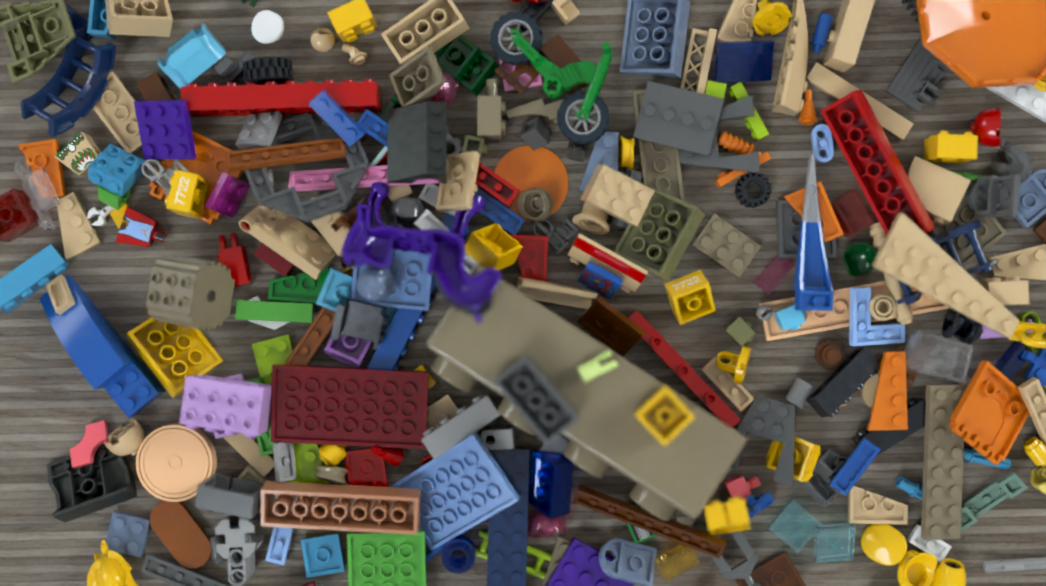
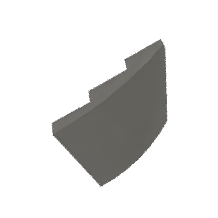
[798,449,848,508]

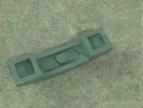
[961,472,1028,531]

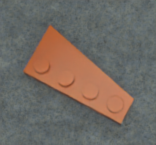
[866,351,908,431]

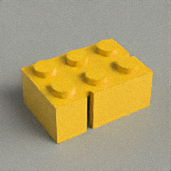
[704,497,751,536]

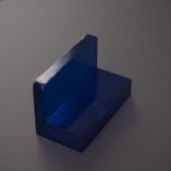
[994,341,1029,380]

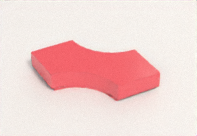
[70,420,109,468]

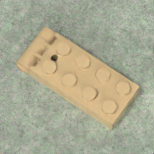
[239,204,338,280]

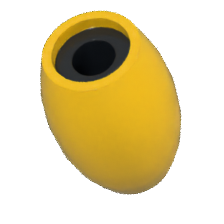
[932,558,966,586]

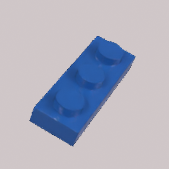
[309,89,365,147]

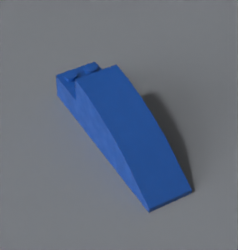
[39,274,165,418]

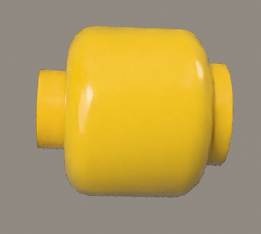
[318,444,347,466]

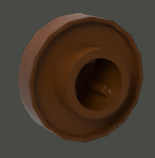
[814,340,844,369]

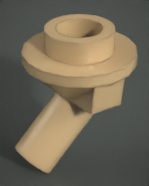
[342,44,368,65]

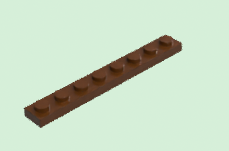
[573,484,727,559]

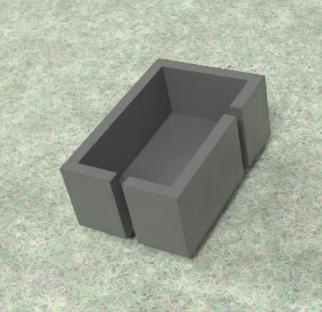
[195,474,264,520]

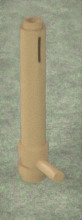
[869,223,913,326]

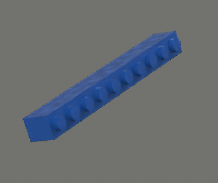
[367,213,470,370]

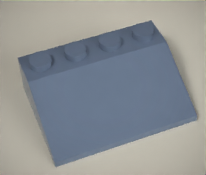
[620,0,690,78]

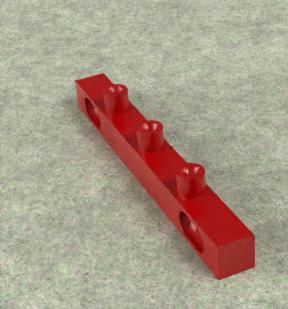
[627,310,741,428]

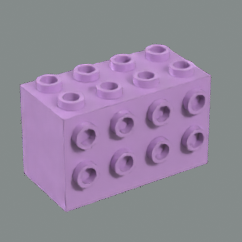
[179,374,272,438]

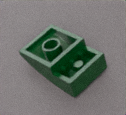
[434,35,499,97]

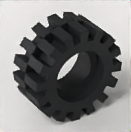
[734,172,772,208]

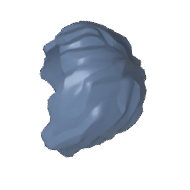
[357,266,396,302]

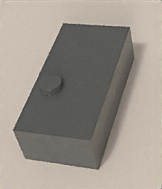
[493,353,580,445]

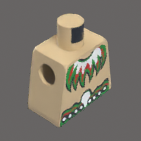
[55,132,101,177]

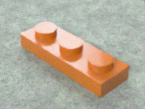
[714,151,771,189]

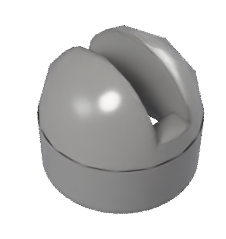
[756,305,773,321]

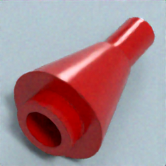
[371,446,403,466]

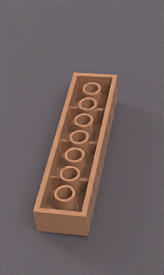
[261,481,421,535]

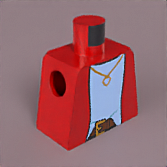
[115,207,167,247]

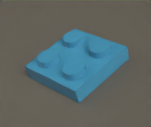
[301,532,346,578]

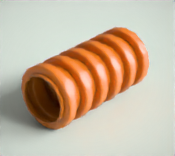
[718,130,754,155]

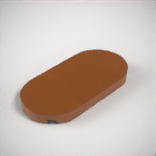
[150,500,211,569]

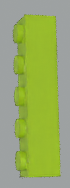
[728,81,769,141]

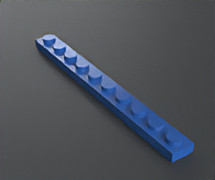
[357,109,525,234]

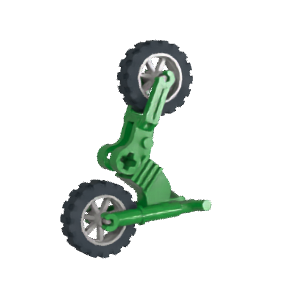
[490,11,613,145]

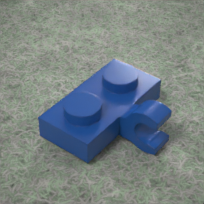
[1020,348,1046,387]
[745,492,774,519]

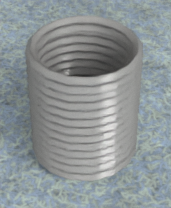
[784,378,815,409]

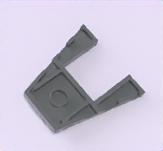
[679,96,760,173]
[730,395,796,487]

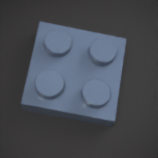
[106,510,151,558]

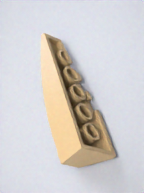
[772,0,808,116]

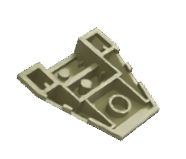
[0,0,76,84]

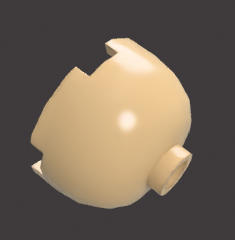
[103,419,145,456]

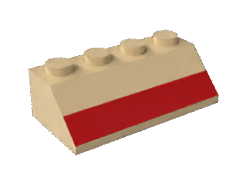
[567,233,648,294]

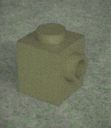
[462,135,488,160]
[723,316,755,346]

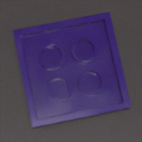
[134,100,197,160]

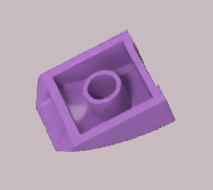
[324,334,373,368]

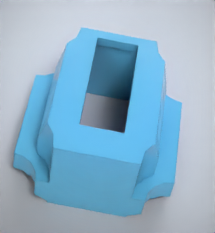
[157,23,226,89]

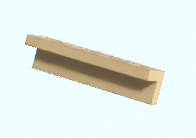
[680,28,717,94]
[516,277,598,309]

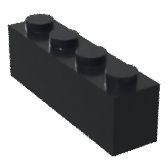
[806,347,881,418]
[852,398,926,456]

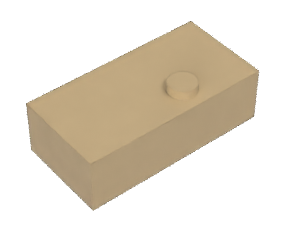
[381,0,470,66]
[822,0,875,73]

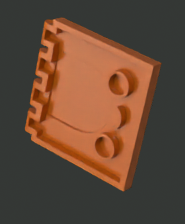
[149,131,243,225]
[949,360,1029,465]

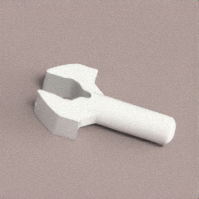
[87,205,114,226]

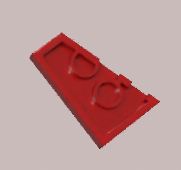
[510,234,549,282]

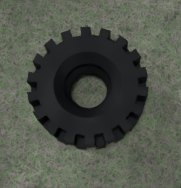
[243,57,294,85]

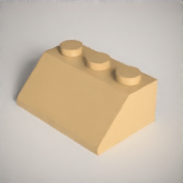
[106,0,173,37]

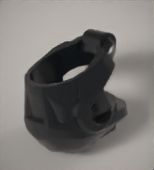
[941,309,983,345]

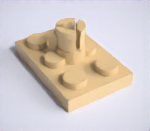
[436,151,480,212]

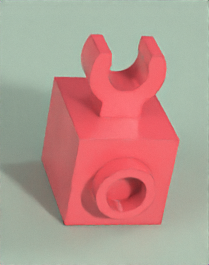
[723,473,761,504]

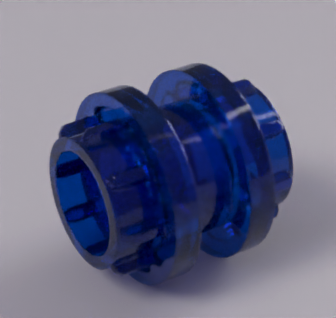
[441,535,476,574]

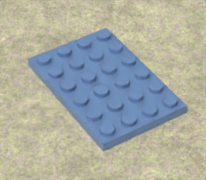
[390,432,520,551]

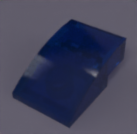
[714,40,774,82]

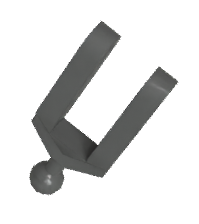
[692,520,761,586]

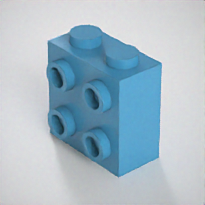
[88,144,145,196]

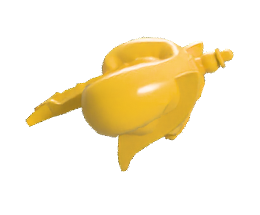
[87,540,139,586]

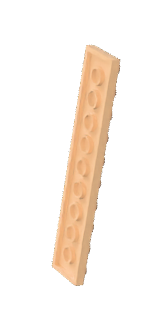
[759,281,949,341]

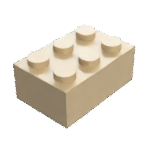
[580,164,654,226]

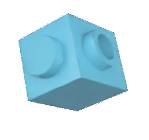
[773,303,806,331]

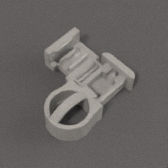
[141,159,190,196]

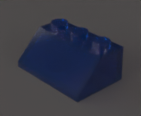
[528,450,574,519]

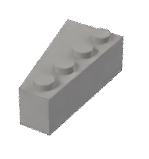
[421,394,500,459]

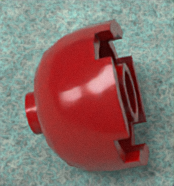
[970,108,1001,147]

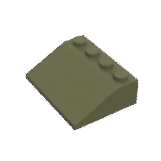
[614,186,705,283]

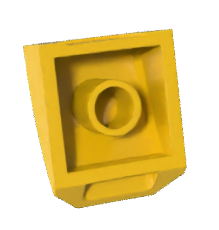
[766,437,820,482]

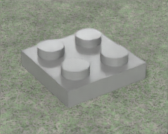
[235,111,283,149]

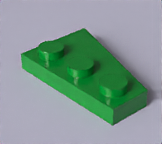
[268,267,330,304]

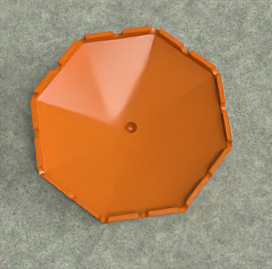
[916,0,1046,88]

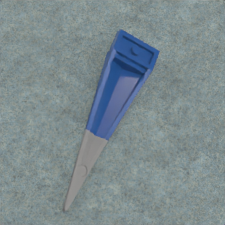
[793,154,834,311]

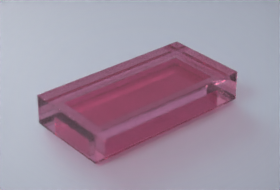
[753,255,794,295]

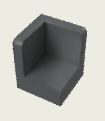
[520,116,551,150]

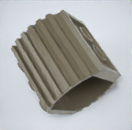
[146,255,235,331]

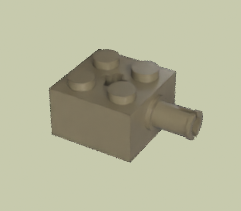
[477,79,506,141]

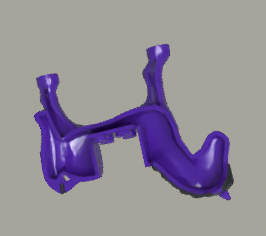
[342,182,501,324]

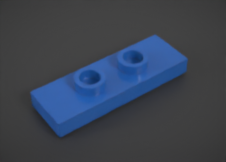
[829,437,881,496]

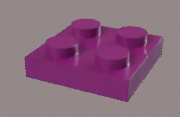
[205,172,250,218]

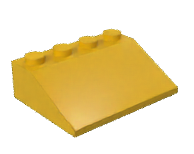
[126,317,223,399]

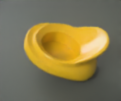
[861,524,907,566]
[897,549,938,586]

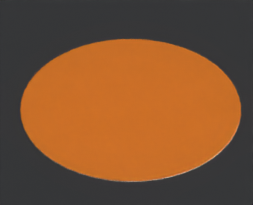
[494,145,568,221]

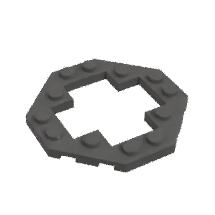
[245,113,369,222]

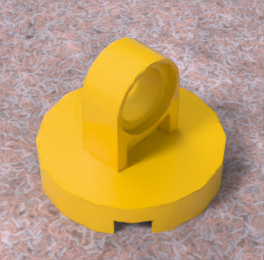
[752,0,792,36]
[716,346,751,385]

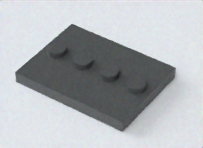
[633,81,724,157]

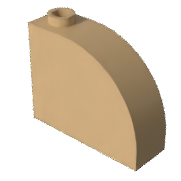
[906,156,971,226]

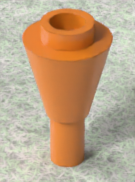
[798,89,818,126]

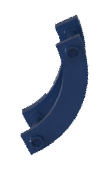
[21,28,116,137]
[897,219,997,305]

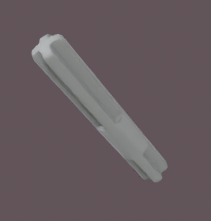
[982,557,1046,573]

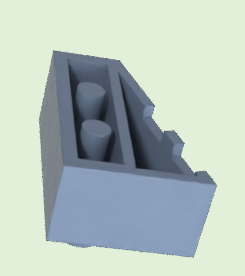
[578,132,619,192]

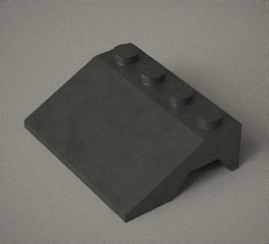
[387,102,447,184]
[47,444,137,523]

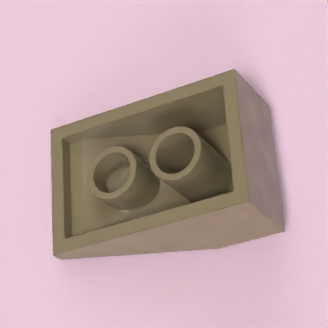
[389,46,446,107]

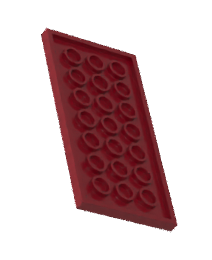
[271,364,429,449]

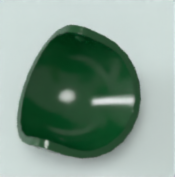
[843,242,878,276]

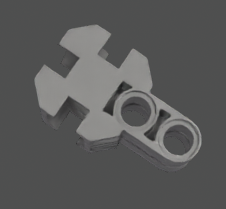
[215,515,265,586]

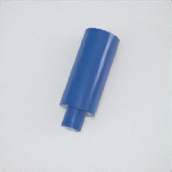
[811,13,833,54]

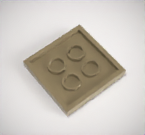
[929,188,1007,267]

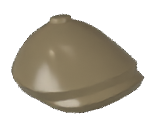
[518,187,553,221]

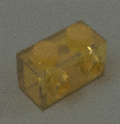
[656,543,700,582]

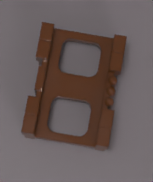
[494,50,539,95]

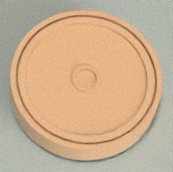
[136,423,217,502]

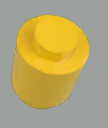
[1023,437,1046,466]

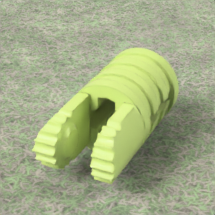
[577,350,618,383]

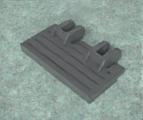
[885,37,956,112]

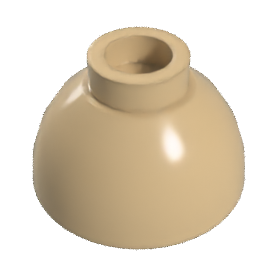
[869,294,897,321]

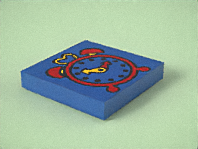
[577,261,623,300]

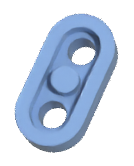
[811,124,834,163]

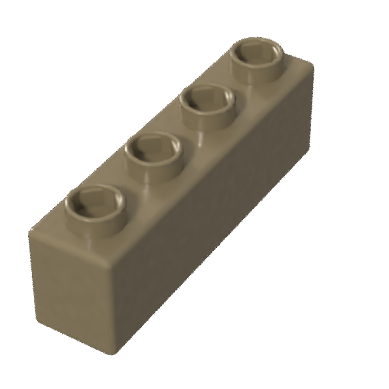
[427,265,748,521]

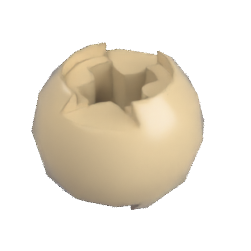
[310,28,335,52]

